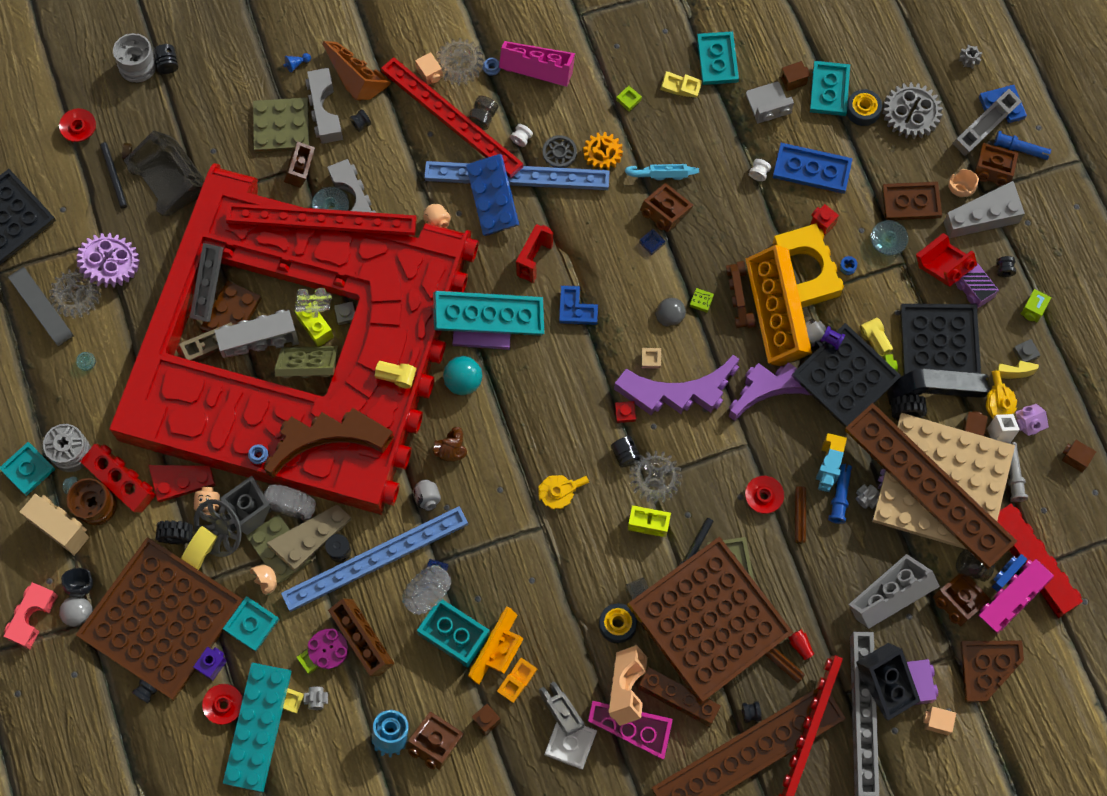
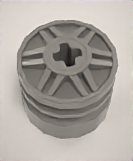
[113,33,156,83]
[43,424,91,472]

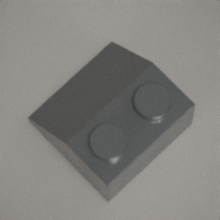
[220,476,270,535]

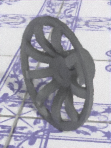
[194,499,241,557]

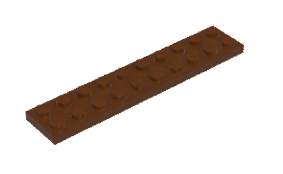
[844,403,1017,570]
[651,688,846,796]

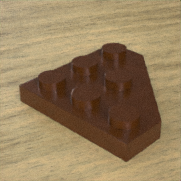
[960,640,1024,703]

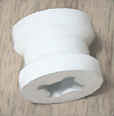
[510,124,533,147]
[749,159,771,181]

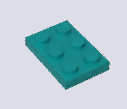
[697,31,739,85]
[810,61,850,116]

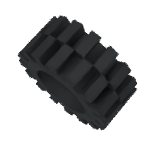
[891,395,927,420]
[155,520,193,545]

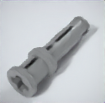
[1008,442,1028,502]

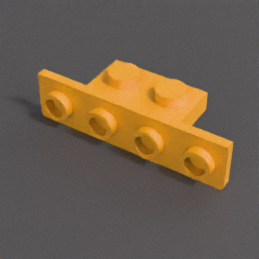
[468,607,523,684]

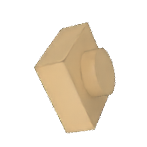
[642,348,661,369]

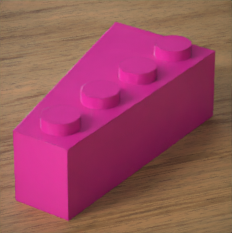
[499,41,575,87]
[979,559,1054,634]
[588,701,673,760]

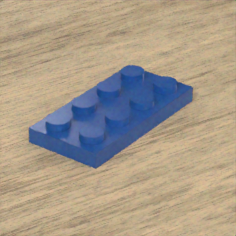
[773,143,853,194]
[466,154,519,236]

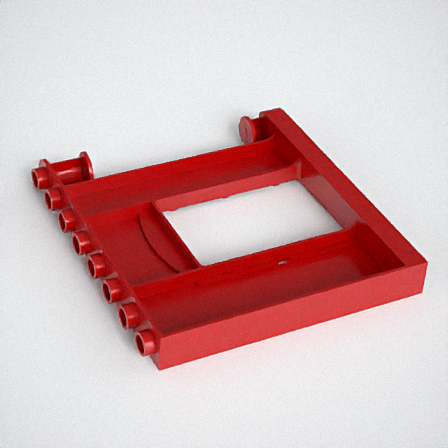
[109,163,479,515]

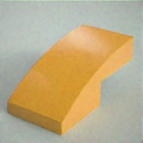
[497,658,538,703]

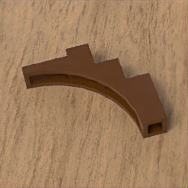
[264,408,394,478]

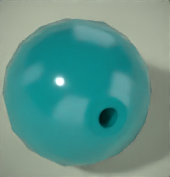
[443,356,483,396]

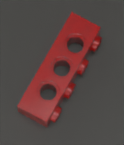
[80,444,156,513]

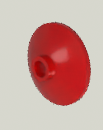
[59,108,96,142]
[745,476,784,514]
[202,684,243,725]

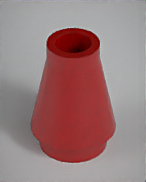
[788,629,814,660]

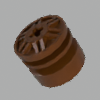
[66,478,117,526]

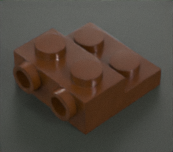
[974,143,1019,187]
[640,183,693,232]
[933,570,991,627]
[406,711,464,770]

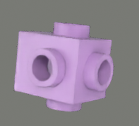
[1016,404,1049,436]

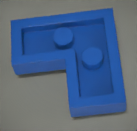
[979,85,1027,123]
[559,286,598,325]
[992,554,1027,592]

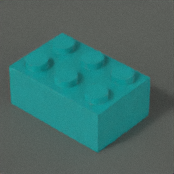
[417,597,490,668]

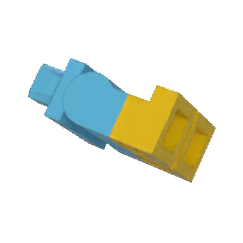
[816,433,847,492]

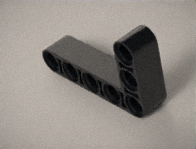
[887,369,991,405]

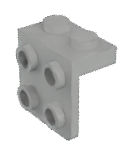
[746,82,794,124]

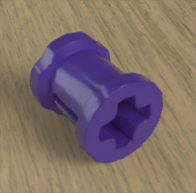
[820,326,845,350]

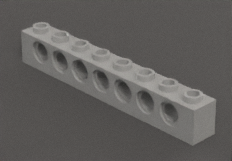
[850,632,879,796]

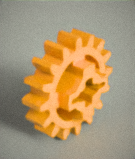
[583,132,623,170]

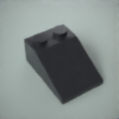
[856,643,920,721]

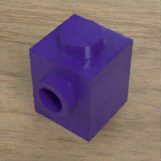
[193,647,227,681]

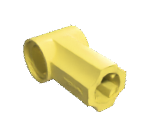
[859,318,893,357]
[375,361,416,388]

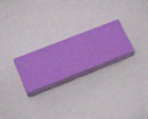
[453,331,511,350]

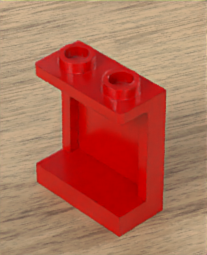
[516,224,553,283]
[916,233,977,287]

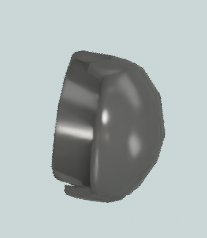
[655,298,686,327]

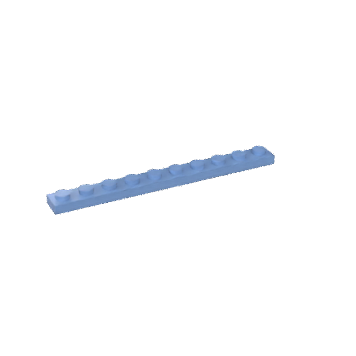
[425,161,609,190]
[281,506,468,612]

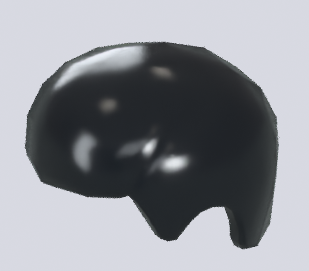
[61,568,93,597]

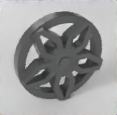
[543,135,577,168]

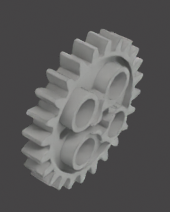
[882,82,943,139]

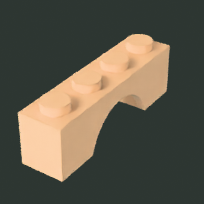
[608,645,648,726]

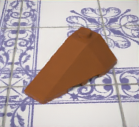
[322,41,391,101]

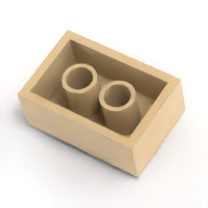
[20,494,90,556]

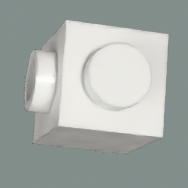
[987,414,1020,443]

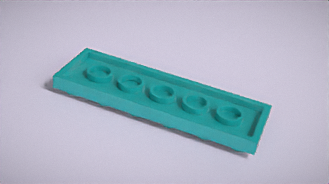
[433,291,544,336]
[223,663,292,792]

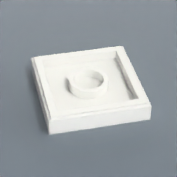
[545,723,597,770]

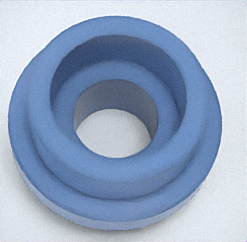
[483,58,501,75]
[248,445,268,464]

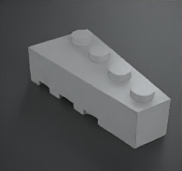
[943,181,1025,238]
[214,310,299,358]
[849,554,940,629]

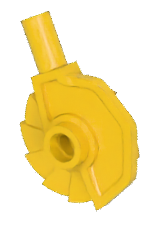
[986,370,1017,419]
[538,475,589,510]

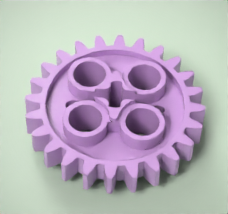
[76,233,139,288]

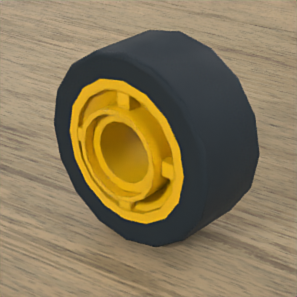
[847,89,882,126]
[599,603,637,644]

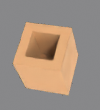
[415,52,443,85]
[923,706,956,736]

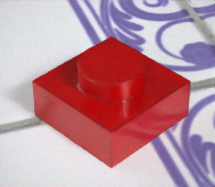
[615,401,636,423]

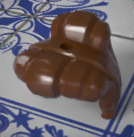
[433,427,467,462]

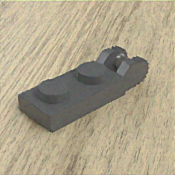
[539,682,585,737]

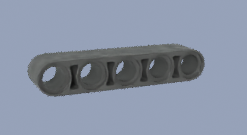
[8,267,74,347]

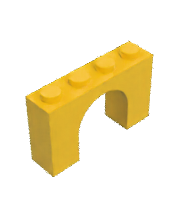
[772,223,844,308]

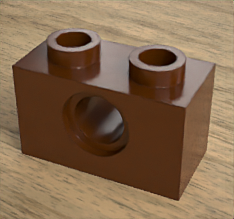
[284,141,315,188]

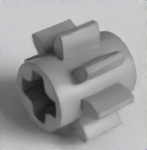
[959,45,982,69]
[856,485,879,509]
[304,687,328,710]

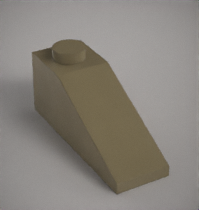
[176,323,232,362]

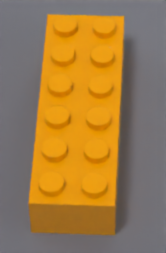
[745,245,812,366]

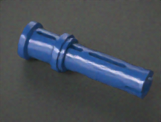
[993,131,1051,160]
[828,464,852,524]

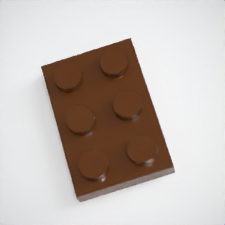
[882,182,942,221]
[200,281,262,332]

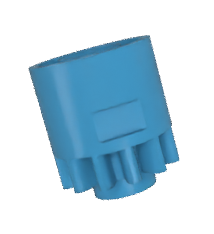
[372,710,408,757]

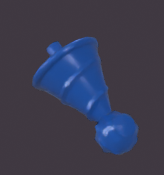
[283,53,311,73]

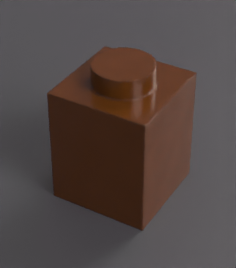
[780,61,810,91]
[962,411,988,436]
[1062,440,1096,472]
[472,704,501,735]

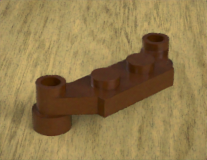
[726,261,755,328]

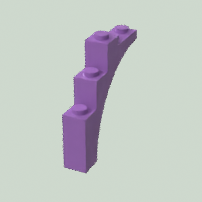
[614,355,739,415]
[729,362,811,421]

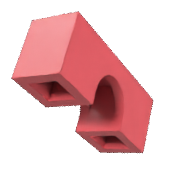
[4,582,58,649]

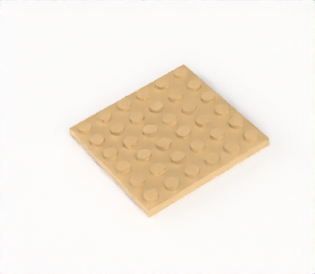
[872,413,1015,550]

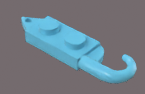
[625,164,699,180]

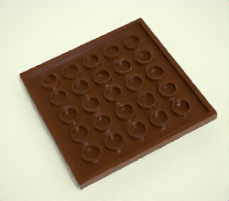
[627,536,793,703]
[76,537,243,701]

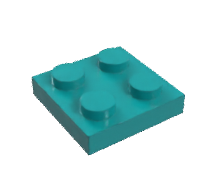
[0,442,56,496]
[223,596,280,652]

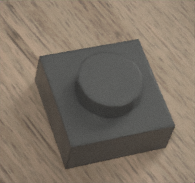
[1013,339,1040,362]

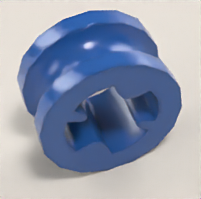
[839,256,858,275]

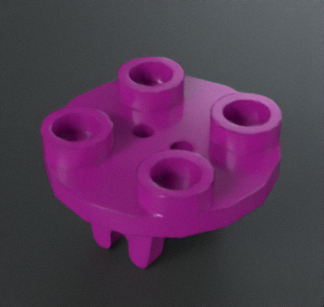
[308,629,348,669]

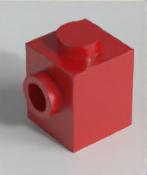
[810,204,839,237]

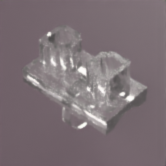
[295,288,332,318]

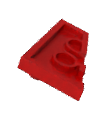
[148,465,216,503]

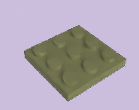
[253,98,310,153]
[275,346,339,378]

